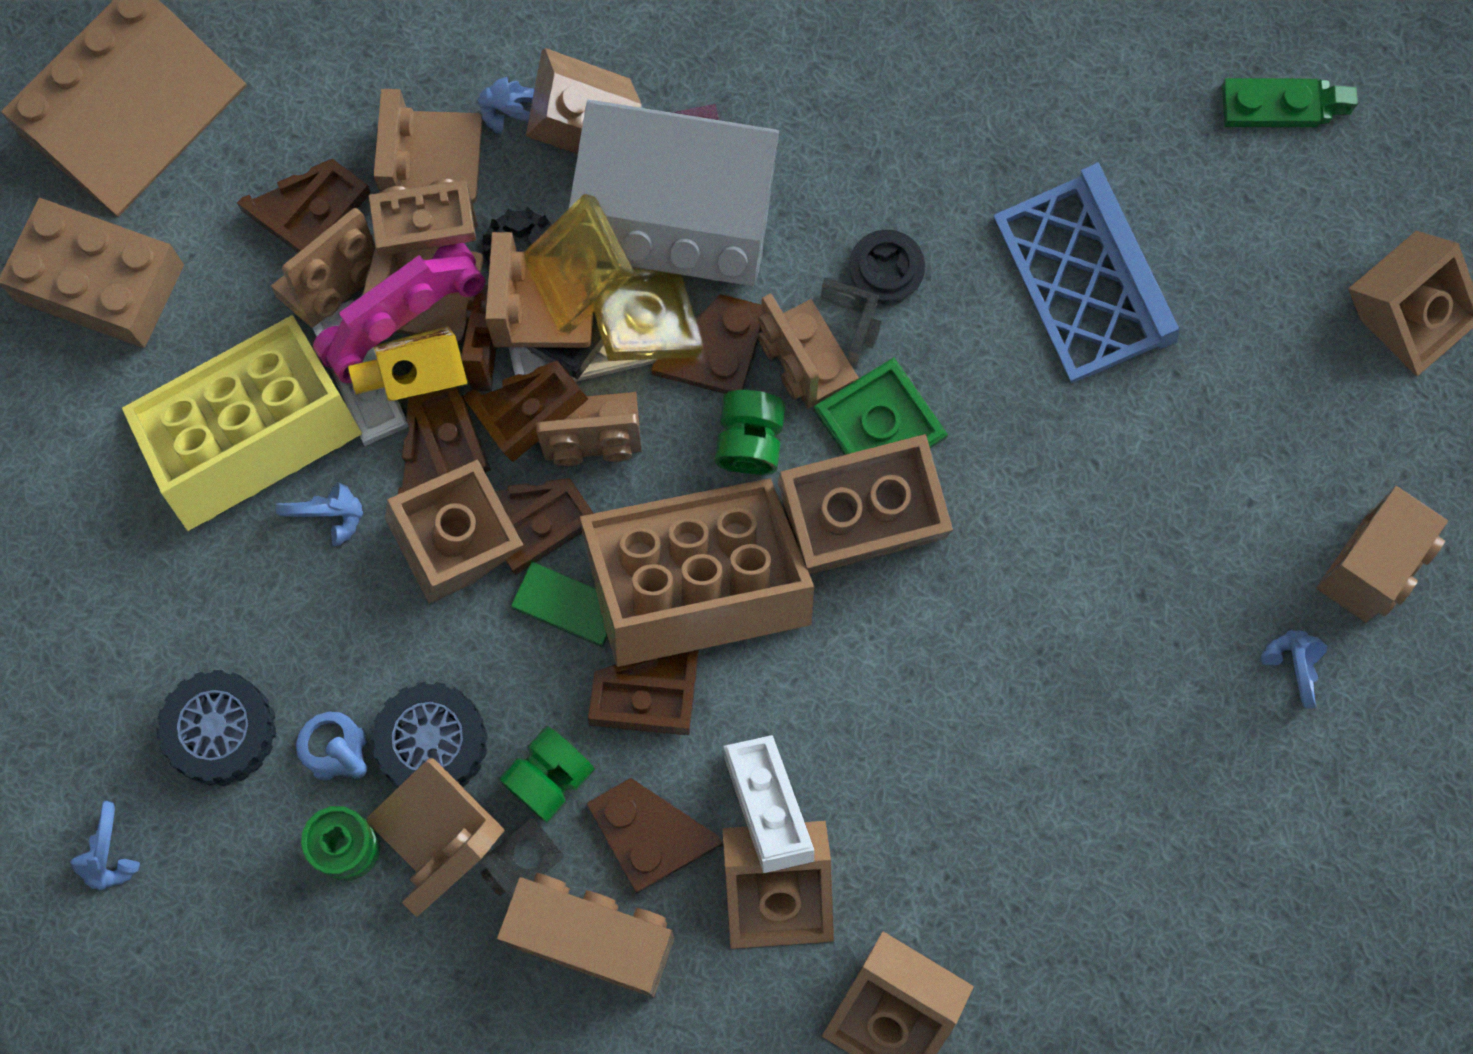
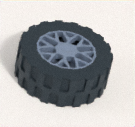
[156,670,276,786]
[371,682,488,787]

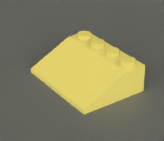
[122,315,362,531]

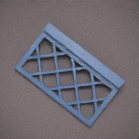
[993,162,1179,383]

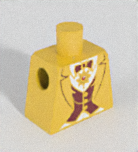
[348,326,468,401]

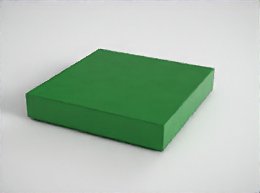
[813,357,948,455]

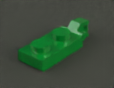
[1222,78,1358,127]

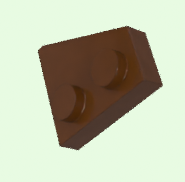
[651,294,761,394]
[588,650,699,736]

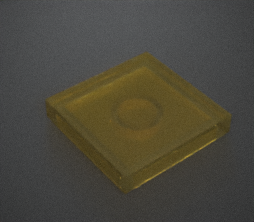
[524,193,635,334]
[585,268,704,361]

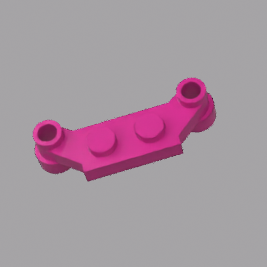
[313,243,485,383]

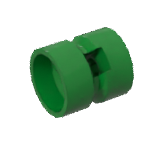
[715,390,786,475]
[498,725,595,823]
[301,806,380,881]

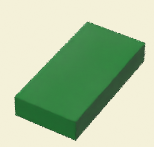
[511,562,608,648]

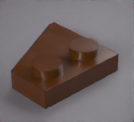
[237,159,371,253]
[461,285,497,392]
[462,361,588,462]
[398,386,491,494]
[495,478,594,575]
[586,778,723,894]

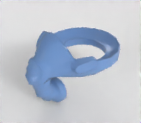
[477,77,534,134]
[275,482,363,546]
[1261,630,1327,709]
[296,712,367,780]
[70,800,140,891]

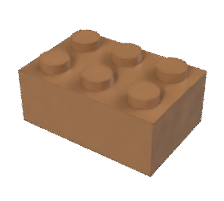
[0,198,184,348]
[777,434,953,575]
[497,873,675,998]

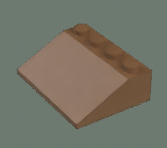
[1,0,247,217]
[580,478,814,667]

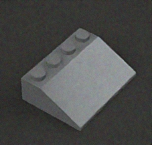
[564,99,780,287]

